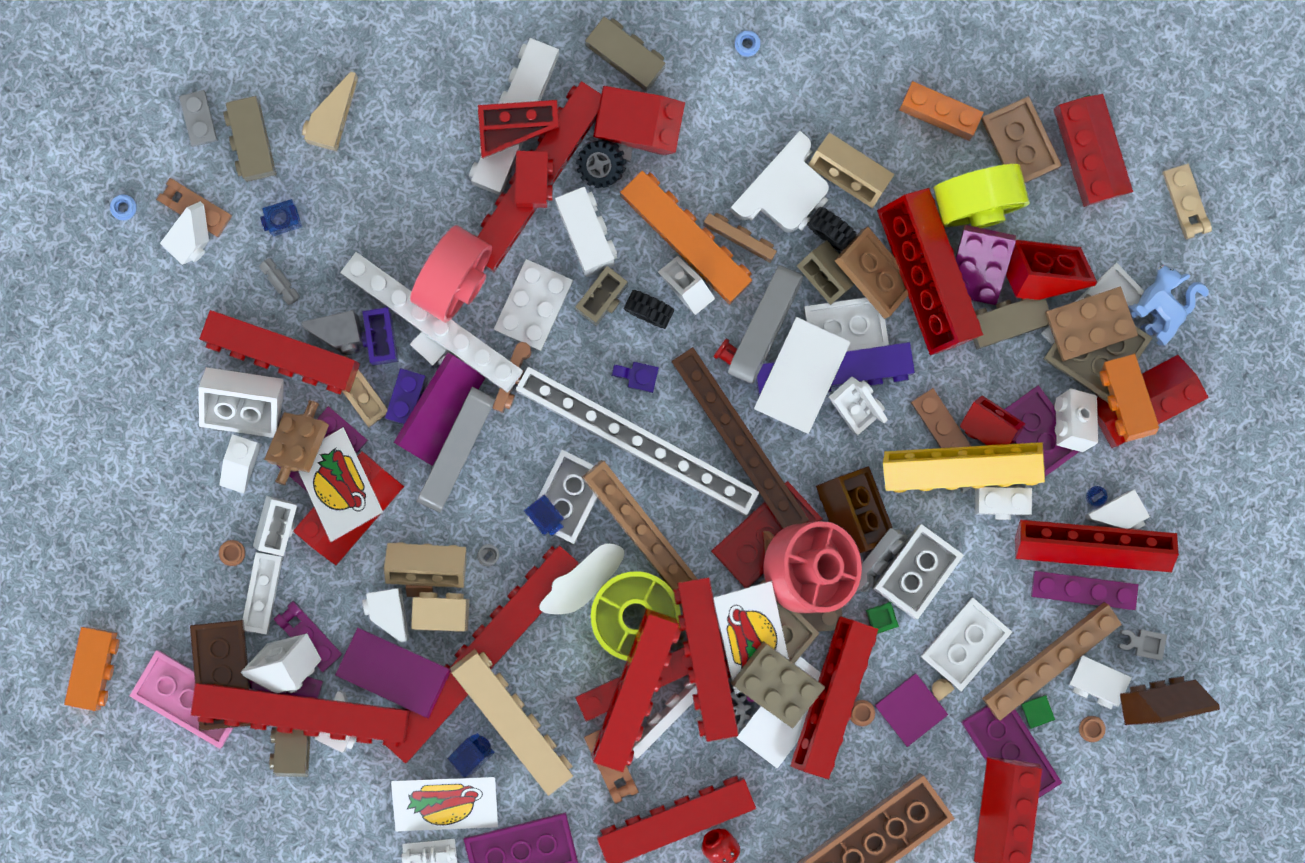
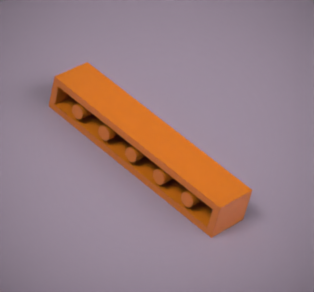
[620,170,752,305]

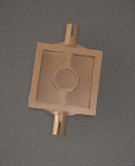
[264,400,329,486]

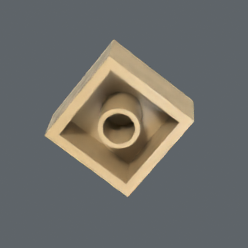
[411,592,470,631]

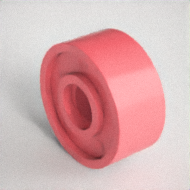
[410,225,492,323]
[764,521,862,613]

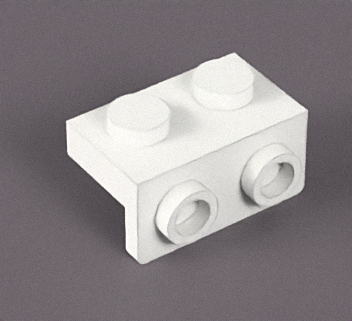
[829,377,888,436]

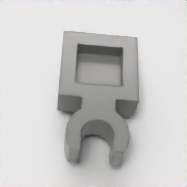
[1117,629,1167,661]

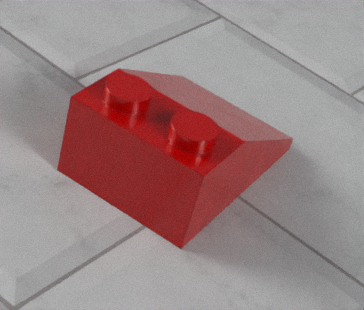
[593,86,685,156]
[1006,240,1097,300]

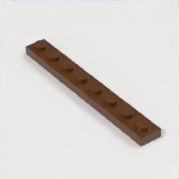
[671,347,809,529]

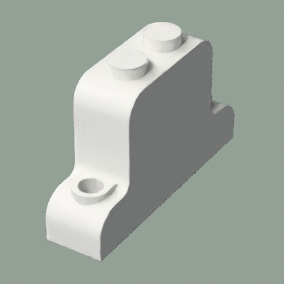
[730,131,829,233]

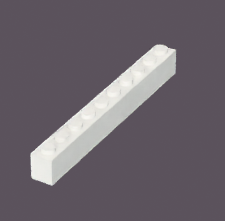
[515,367,759,516]

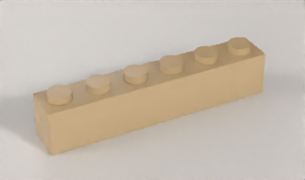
[450,649,573,796]

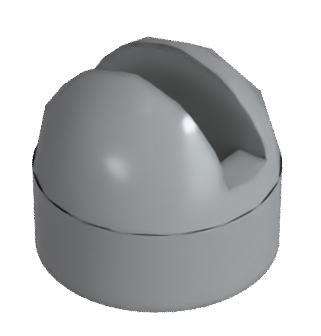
[477,544,499,566]

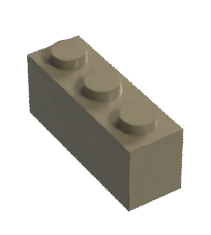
[585,16,666,92]
[223,96,277,182]
[973,299,1049,350]

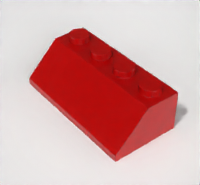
[1053,94,1133,207]
[1097,355,1209,448]
[293,451,405,566]
[974,757,1042,863]

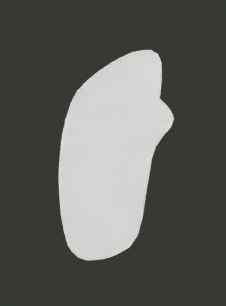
[539,544,624,614]

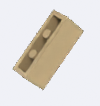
[808,132,895,208]
[384,542,467,588]

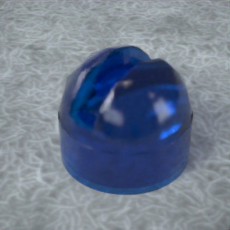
[1086,486,1108,507]

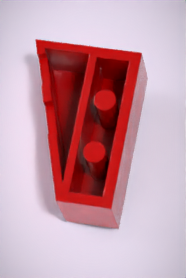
[478,100,559,159]

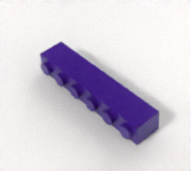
[756,342,915,397]

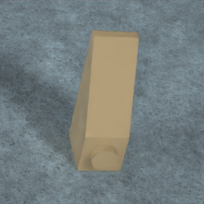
[302,72,358,152]

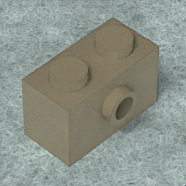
[797,240,855,305]
[575,266,628,326]
[269,727,311,777]

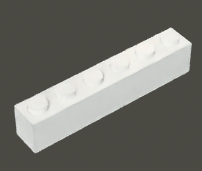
[469,38,559,195]

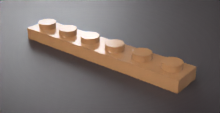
[582,460,698,591]
[982,602,1122,721]

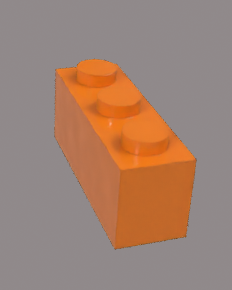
[899,81,984,141]
[1099,354,1159,442]
[64,627,120,711]

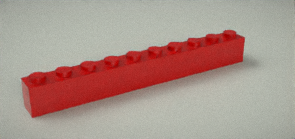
[382,545,580,764]

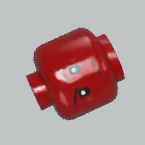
[701,828,741,863]

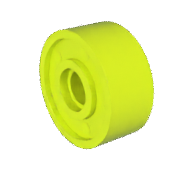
[933,164,1030,228]
[591,571,681,661]

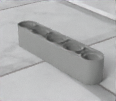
[728,265,804,384]
[416,387,496,513]

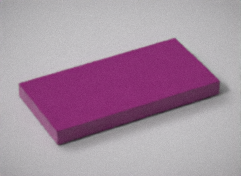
[393,353,486,466]
[335,628,451,719]
[961,705,1062,798]
[464,812,578,863]

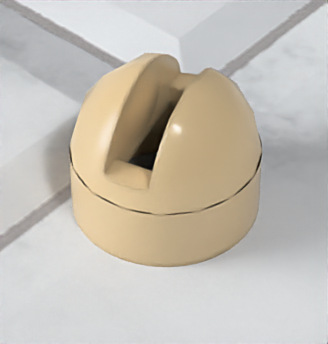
[932,679,955,701]

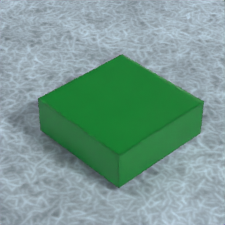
[865,602,899,634]
[1020,695,1055,729]

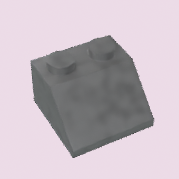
[301,310,364,355]

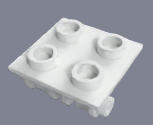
[402,839,457,863]

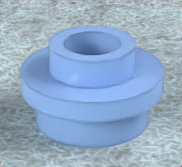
[735,30,760,57]
[110,194,137,221]

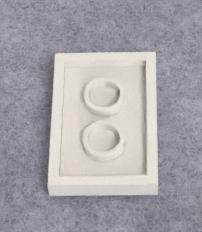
[494,259,573,351]
[804,297,889,352]
[921,597,1012,692]

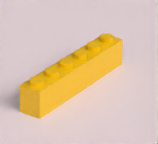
[883,442,1045,493]

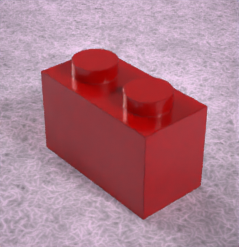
[515,151,554,208]
[959,395,1026,446]

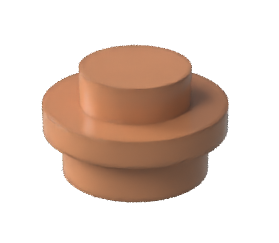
[219,540,246,566]
[850,700,875,726]
[1079,716,1106,742]

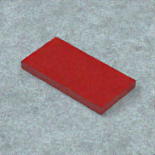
[711,481,823,589]

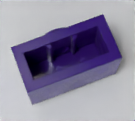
[361,307,399,366]
[385,368,428,425]

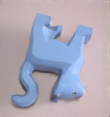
[1128,265,1209,346]

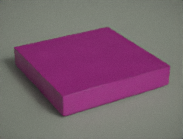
[874,673,948,747]

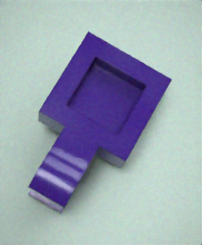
[611,362,659,393]

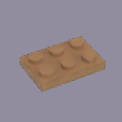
[981,96,1062,183]
[834,226,909,319]
[1045,286,1138,362]

